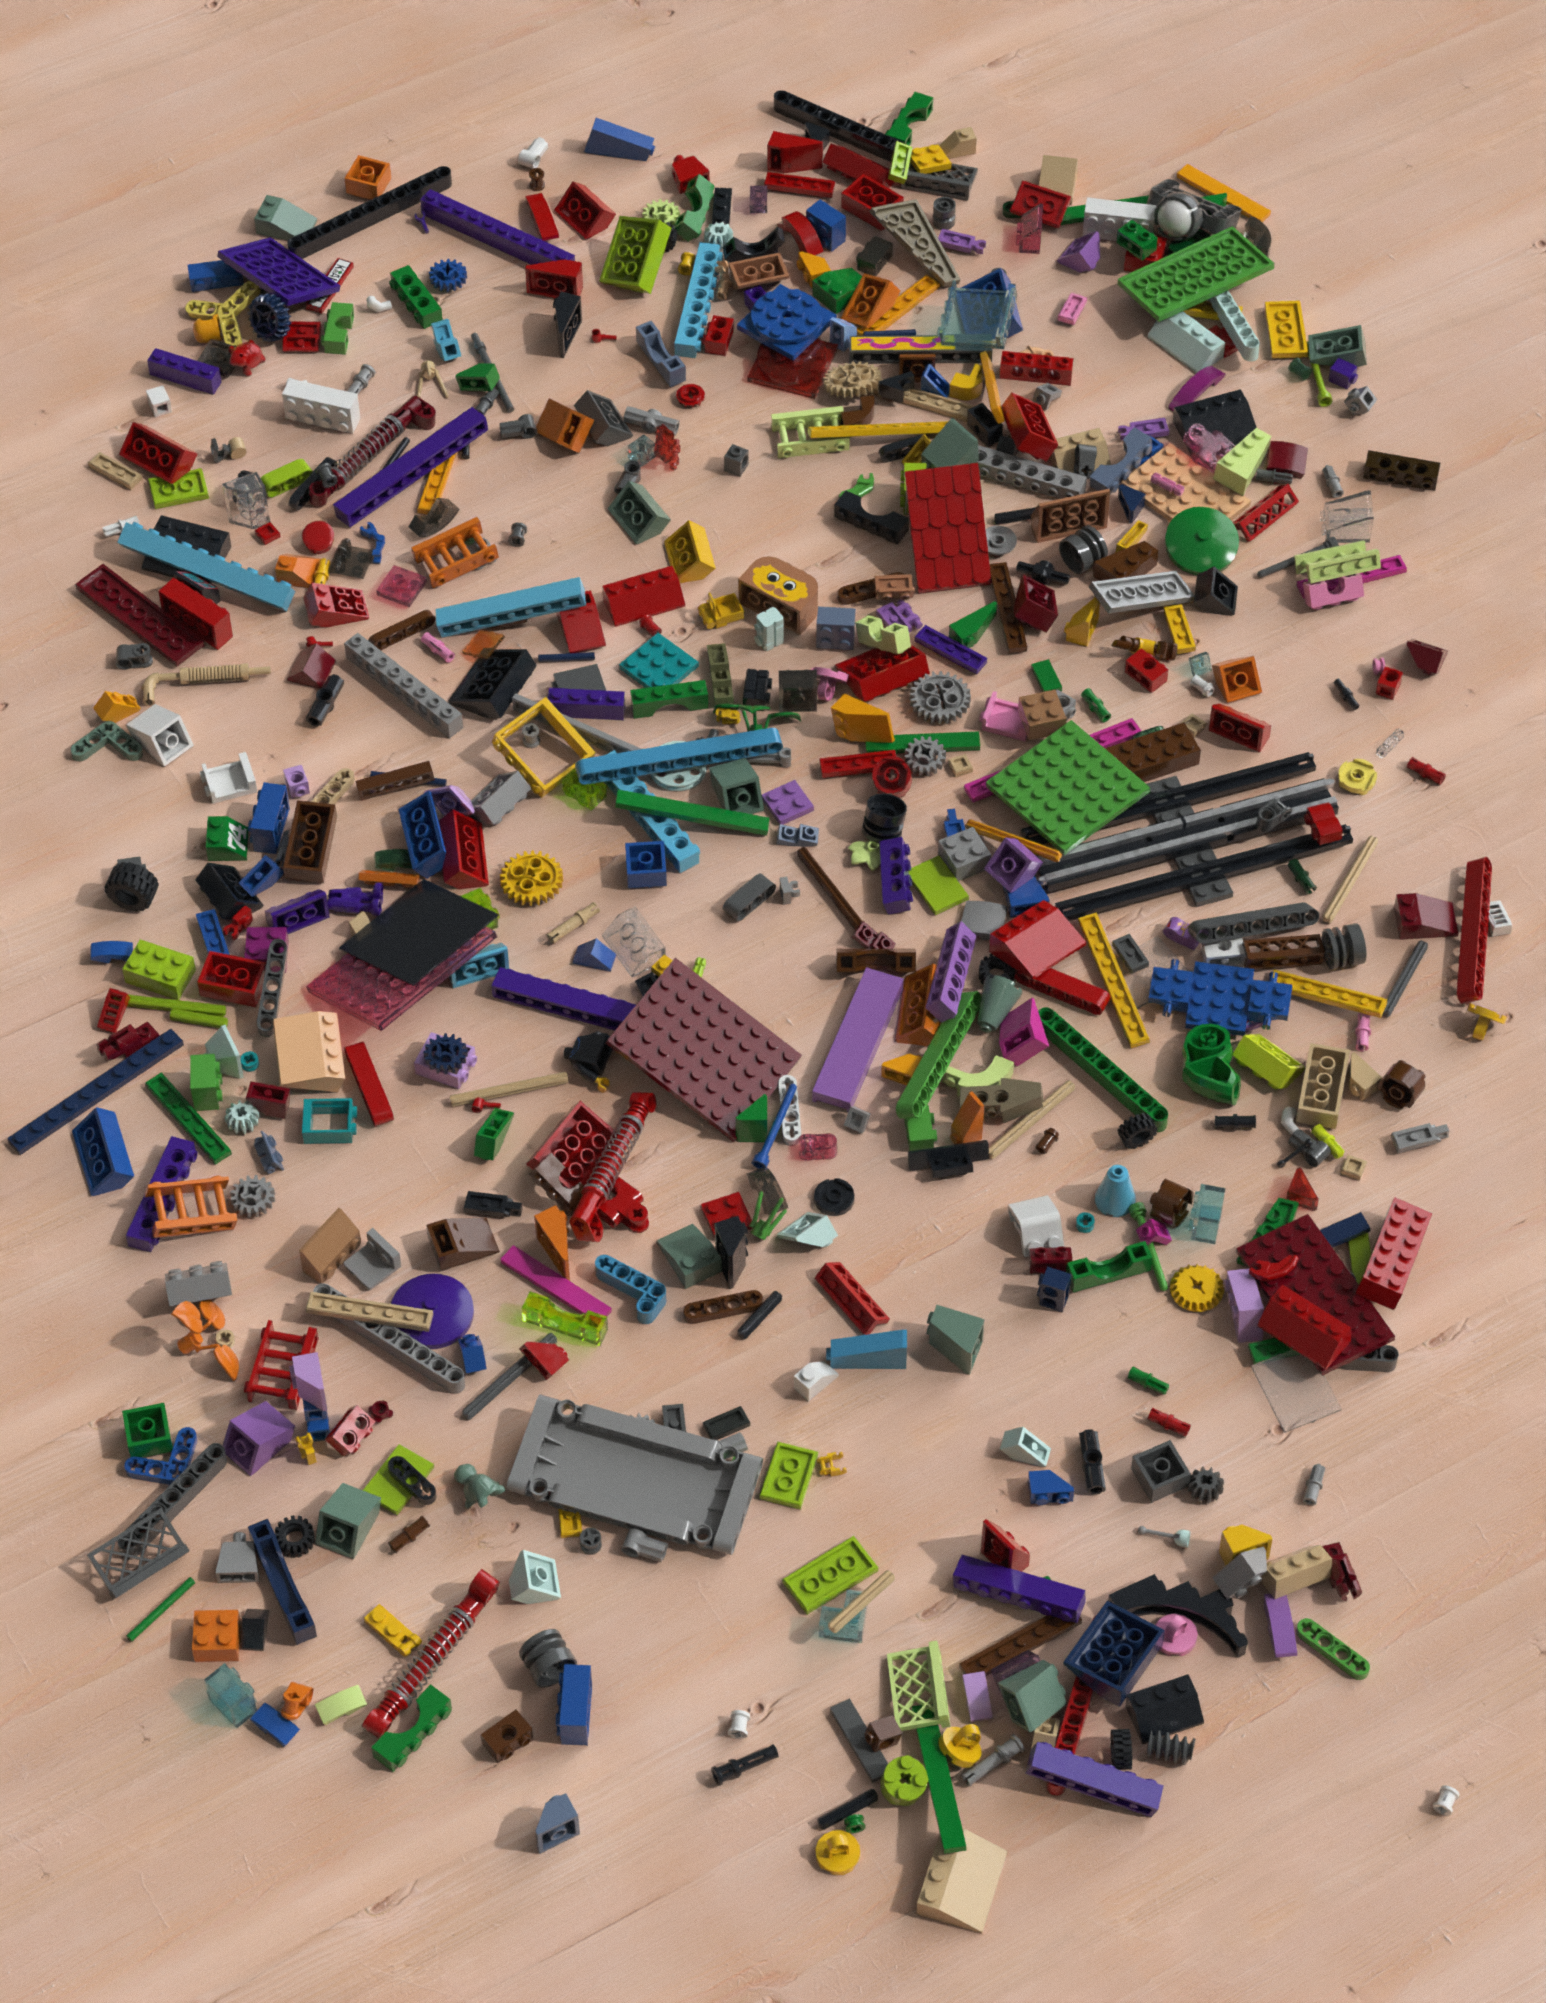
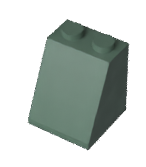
[921,418,979,469]
[709,758,764,814]
[926,1305,985,1375]
[315,1483,381,1559]
[998,1660,1067,1732]

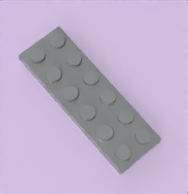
[1089,571,1195,613]

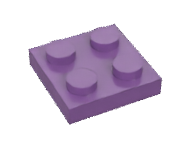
[762,780,814,825]

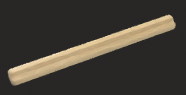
[1322,836,1378,924]
[450,1072,568,1107]
[988,1080,1075,1159]

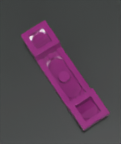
[1168,366,1226,412]

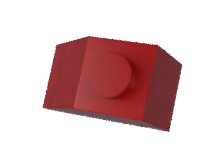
[519,1342,569,1380]

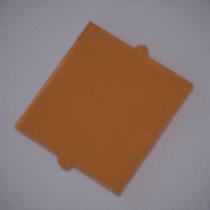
[462,630,505,659]

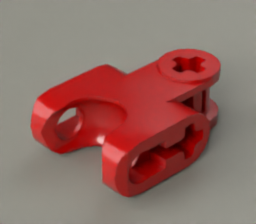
[597,1177,649,1233]

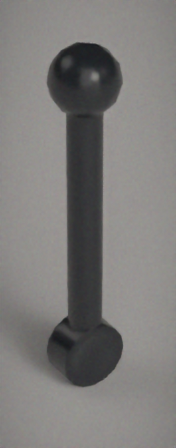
[1277,1139,1313,1168]

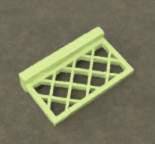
[887,1640,951,1731]

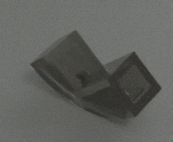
[1244,216,1271,258]
[409,498,460,537]
[747,1166,789,1215]

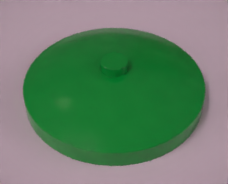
[1165,507,1239,575]

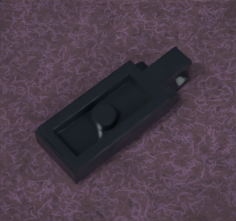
[464,1191,523,1217]

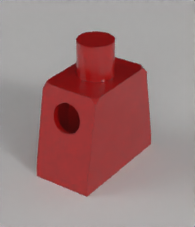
[672,155,710,194]

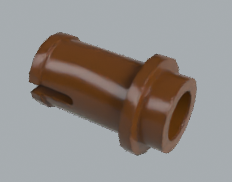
[1035,1128,1059,1154]

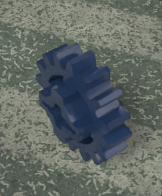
[423,1033,468,1075]

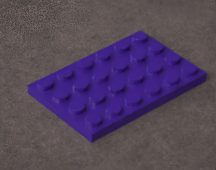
[217,237,341,306]

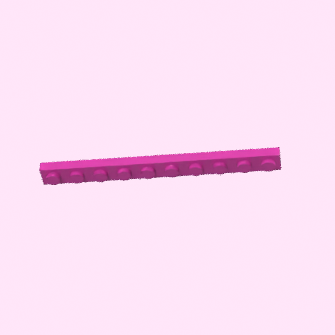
[964,718,1141,803]

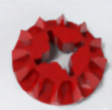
[676,384,705,407]

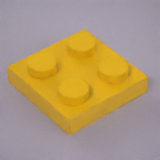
[910,144,952,174]

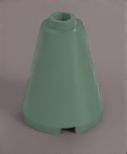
[977,975,1022,1033]

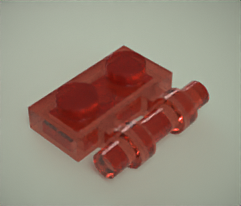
[654,424,681,470]

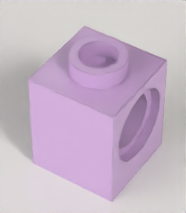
[283,765,310,799]

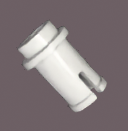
[1190,675,1215,697]

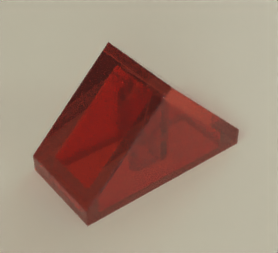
[1286,1167,1319,1211]

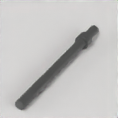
[471,333,514,412]

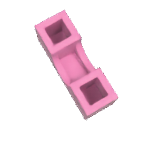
[1303,573,1364,609]

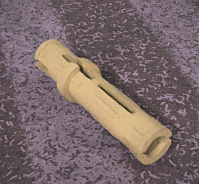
[546,902,600,944]

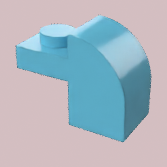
[431,319,461,361]

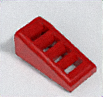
[97,988,130,1033]

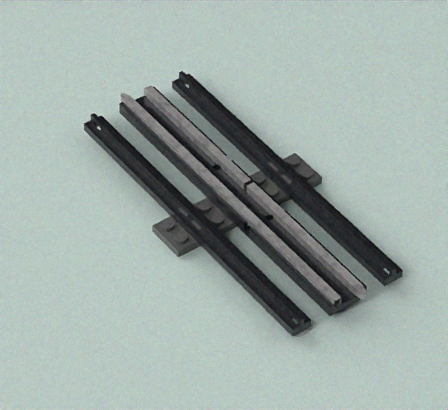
[1021,752,1353,921]

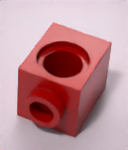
[1376,666,1403,700]

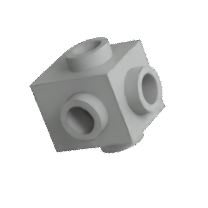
[1344,386,1377,415]

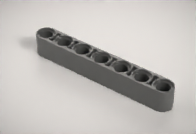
[1188,902,1319,944]
[117,1443,227,1560]

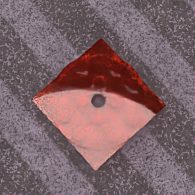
[747,338,838,399]

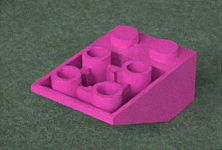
[999,998,1049,1066]

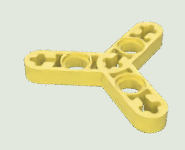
[185,281,261,348]

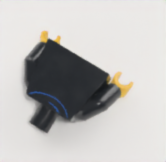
[563,1031,617,1093]

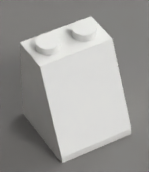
[126,704,194,767]

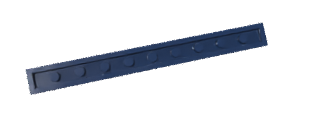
[7,1029,184,1155]

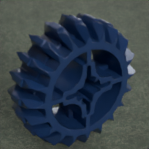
[247,293,291,342]

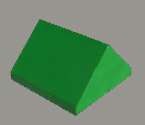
[735,1094,768,1143]

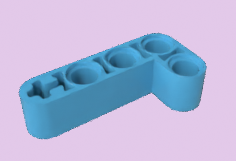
[595,1255,667,1324]

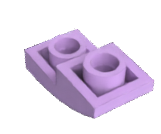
[962,1671,993,1722]

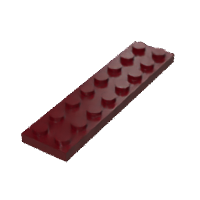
[75,564,205,667]

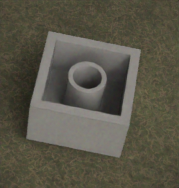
[938,827,991,881]

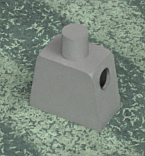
[216,1532,259,1583]

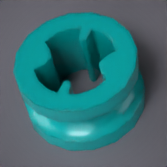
[240,1051,259,1072]
[1076,1212,1095,1233]

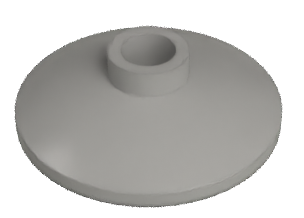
[986,526,1017,555]

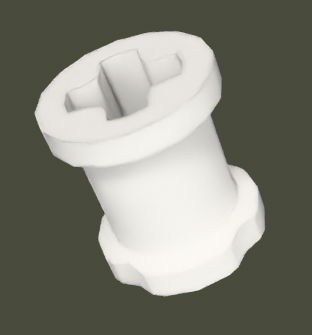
[728,1710,750,1739]
[1433,1785,1460,1816]

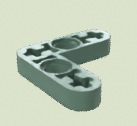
[71,721,143,762]

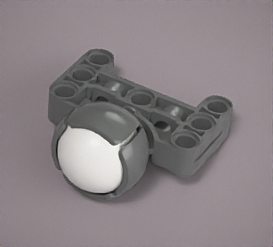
[1147,179,1242,241]

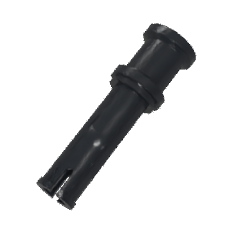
[711,1744,779,1786]

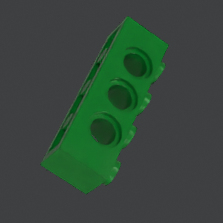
[389,265,443,329]

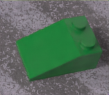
[812,268,862,314]

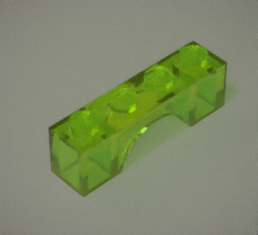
[522,1291,608,1346]

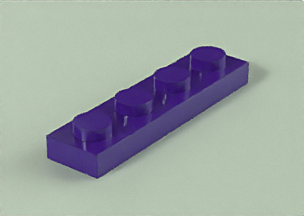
[915,625,988,675]

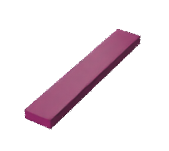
[1296,555,1407,599]
[500,1245,612,1326]

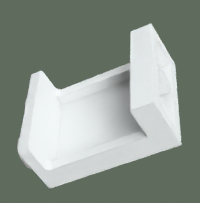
[199,752,257,804]

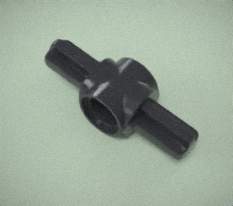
[1016,560,1070,585]

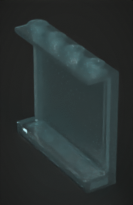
[937,280,1017,349]

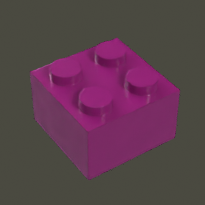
[244,927,289,973]

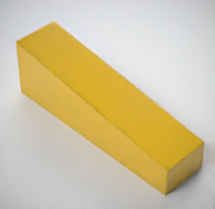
[1115,520,1148,553]

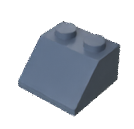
[536,1793,580,1854]

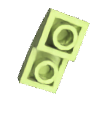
[315,1685,367,1725]

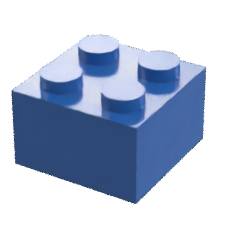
[806,199,846,252]
[625,841,667,888]

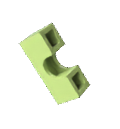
[855,615,911,654]

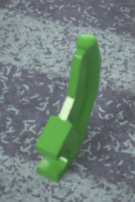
[839,473,874,498]

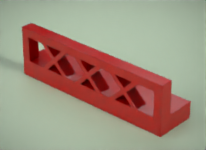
[1233,484,1299,542]
[814,1262,890,1335]

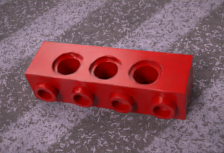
[1000,351,1074,386]

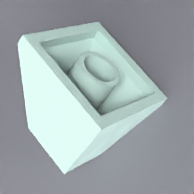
[204,1025,244,1079]
[777,1212,838,1247]
[509,1550,561,1604]

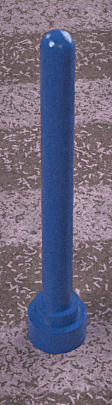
[751,1084,797,1170]

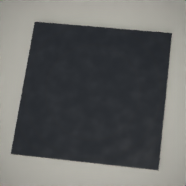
[339,879,499,986]

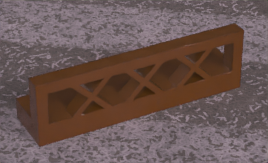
[355,761,435,801]
[1242,934,1325,970]

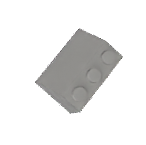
[468,771,531,826]

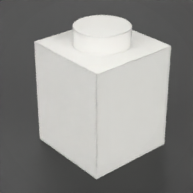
[146,385,172,417]

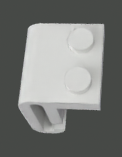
[1008,1195,1064,1257]

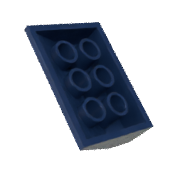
[1063,1601,1165,1707]

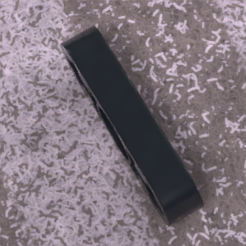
[879,435,922,462]
[388,1456,437,1505]

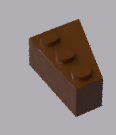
[1093,541,1159,581]

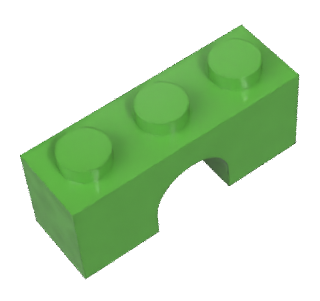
[321,302,354,355]

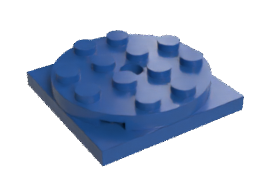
[737,284,837,361]

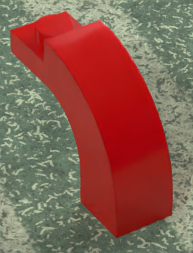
[777,211,824,255]

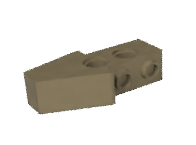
[960,1078,1043,1123]

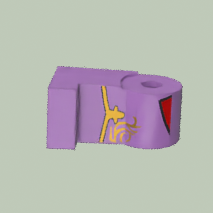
[1163,917,1202,950]

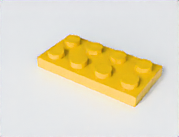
[1264,300,1308,358]

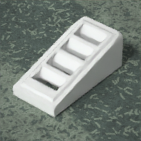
[1488,900,1513,937]

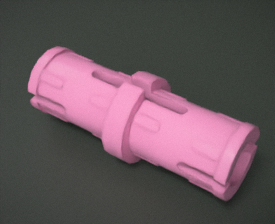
[421,632,455,663]
[1355,1013,1371,1052]

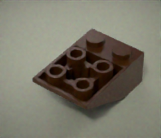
[426,1218,500,1271]

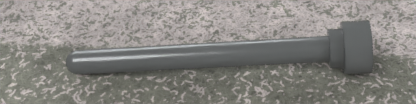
[1257,536,1339,578]

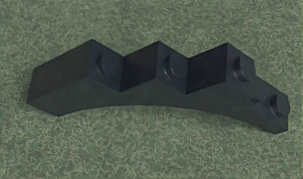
[1108,1574,1248,1658]

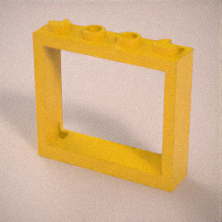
[492,697,596,798]

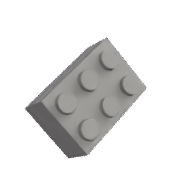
[165,1261,232,1306]

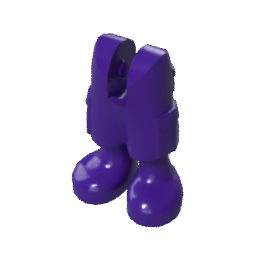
[327,883,383,916]

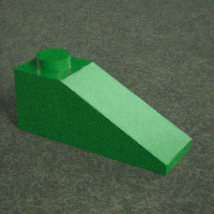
[949,601,997,648]
[474,1108,514,1160]

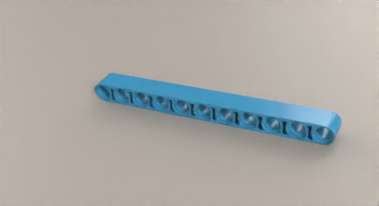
[575,728,783,785]

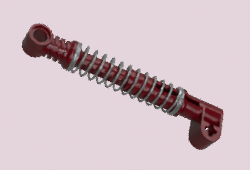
[309,395,436,507]

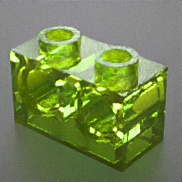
[562,768,607,811]

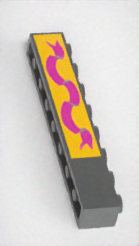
[849,335,993,364]

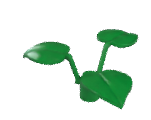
[713,703,801,732]

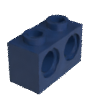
[1037,1267,1071,1313]

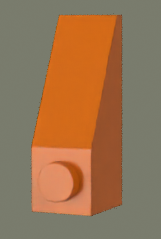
[950,1091,984,1144]

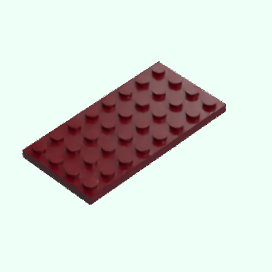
[1236,1214,1395,1376]

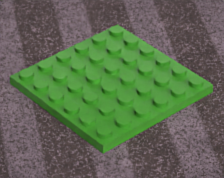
[986,720,1150,855]

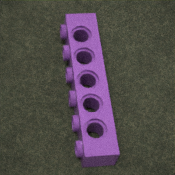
[926,921,976,1023]

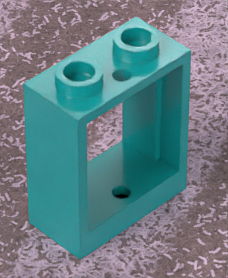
[302,1098,358,1144]

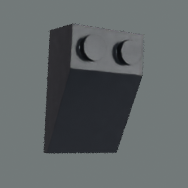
[553,291,582,358]

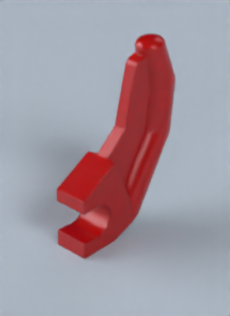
[1249,1255,1299,1282]

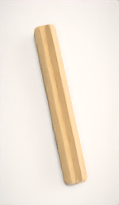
[828,1570,895,1633]

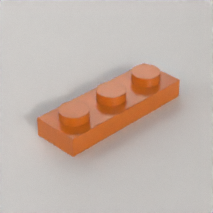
[359,870,420,887]

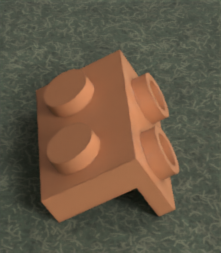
[874,574,915,601]

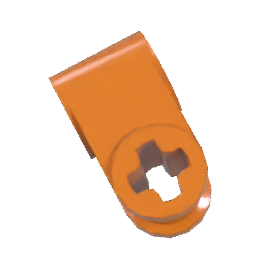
[281,1682,314,1720]

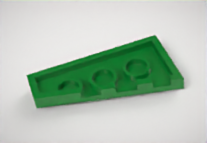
[1237,1198,1299,1265]

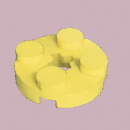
[1338,759,1377,795]

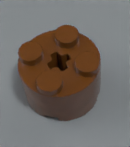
[1378,1060,1426,1109]
[1150,1178,1194,1227]

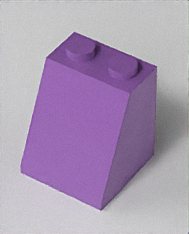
[223,1401,295,1476]

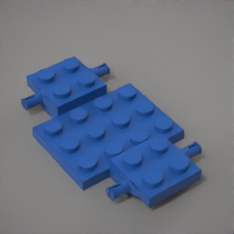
[1148,959,1292,1036]

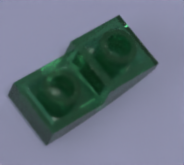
[374,849,413,871]

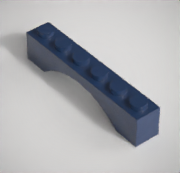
[248,1519,317,1645]

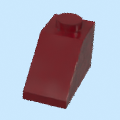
[246,1081,290,1119]

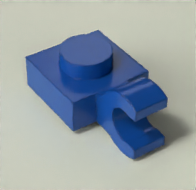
[944,808,965,837]

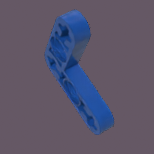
[124,1427,197,1485]

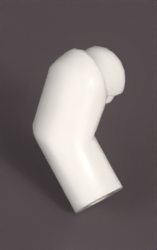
[366,296,392,313]
[1281,1107,1299,1135]

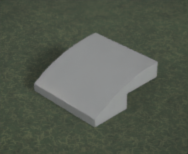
[961,901,1008,940]

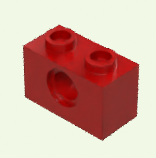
[1125,648,1169,693]

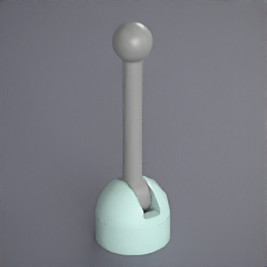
[1138,1526,1191,1548]

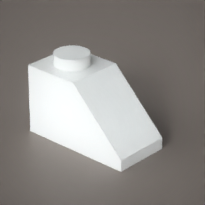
[794,1361,839,1402]

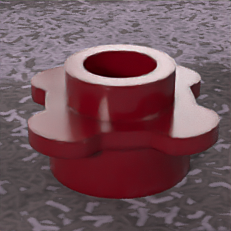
[368,1400,393,1423]

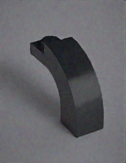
[722,227,785,263]

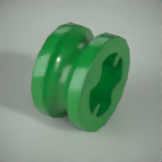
[844,1814,866,1834]

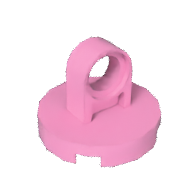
[810,667,848,701]
[1156,1614,1198,1656]

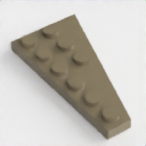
[870,199,961,287]

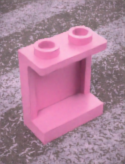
[979,691,1027,741]

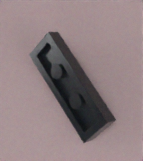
[712,188,732,226]

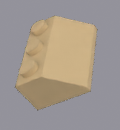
[1049,428,1111,474]
[1260,1545,1332,1599]

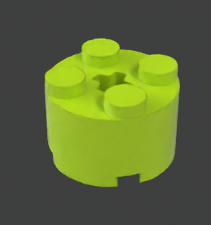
[880,1755,928,1806]

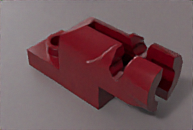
[96,1021,159,1061]
[1322,1542,1362,1601]

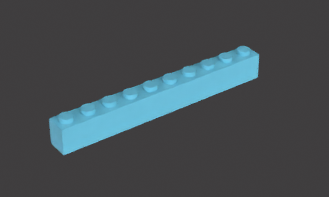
[117,522,295,612]

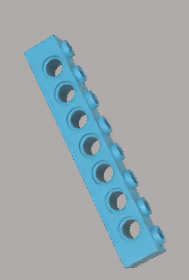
[674,242,723,358]
[604,750,700,873]

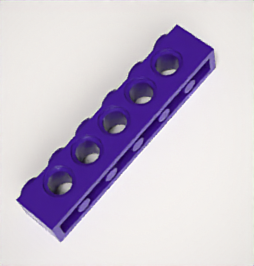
[126,1136,198,1252]

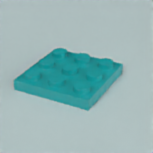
[619,633,699,688]

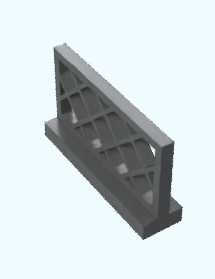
[901,162,978,200]
[87,1508,190,1600]

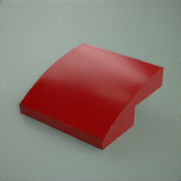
[283,321,321,352]

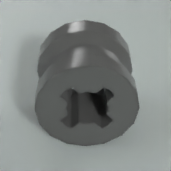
[580,1528,602,1555]

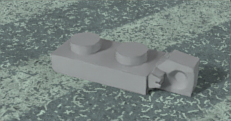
[1391,1123,1449,1153]

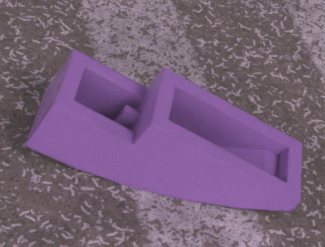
[1264,1594,1297,1658]

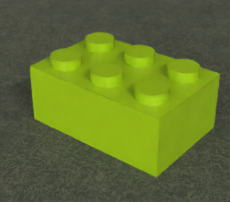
[122,939,196,1000]

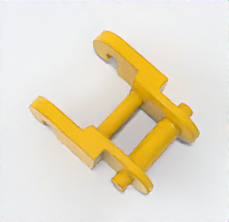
[716,708,741,725]
[816,1452,847,1477]

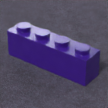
[147,348,222,395]
[548,688,625,721]

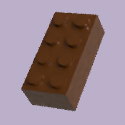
[283,800,337,883]

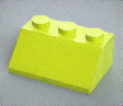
[1233,1034,1306,1090]

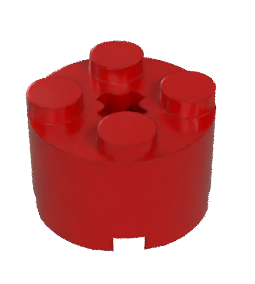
[872,756,912,798]

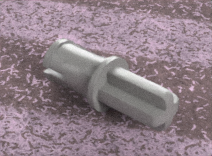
[1322,465,1344,498]
[1303,1464,1325,1506]

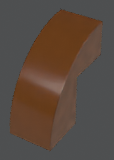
[841,395,875,437]

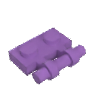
[876,600,923,633]

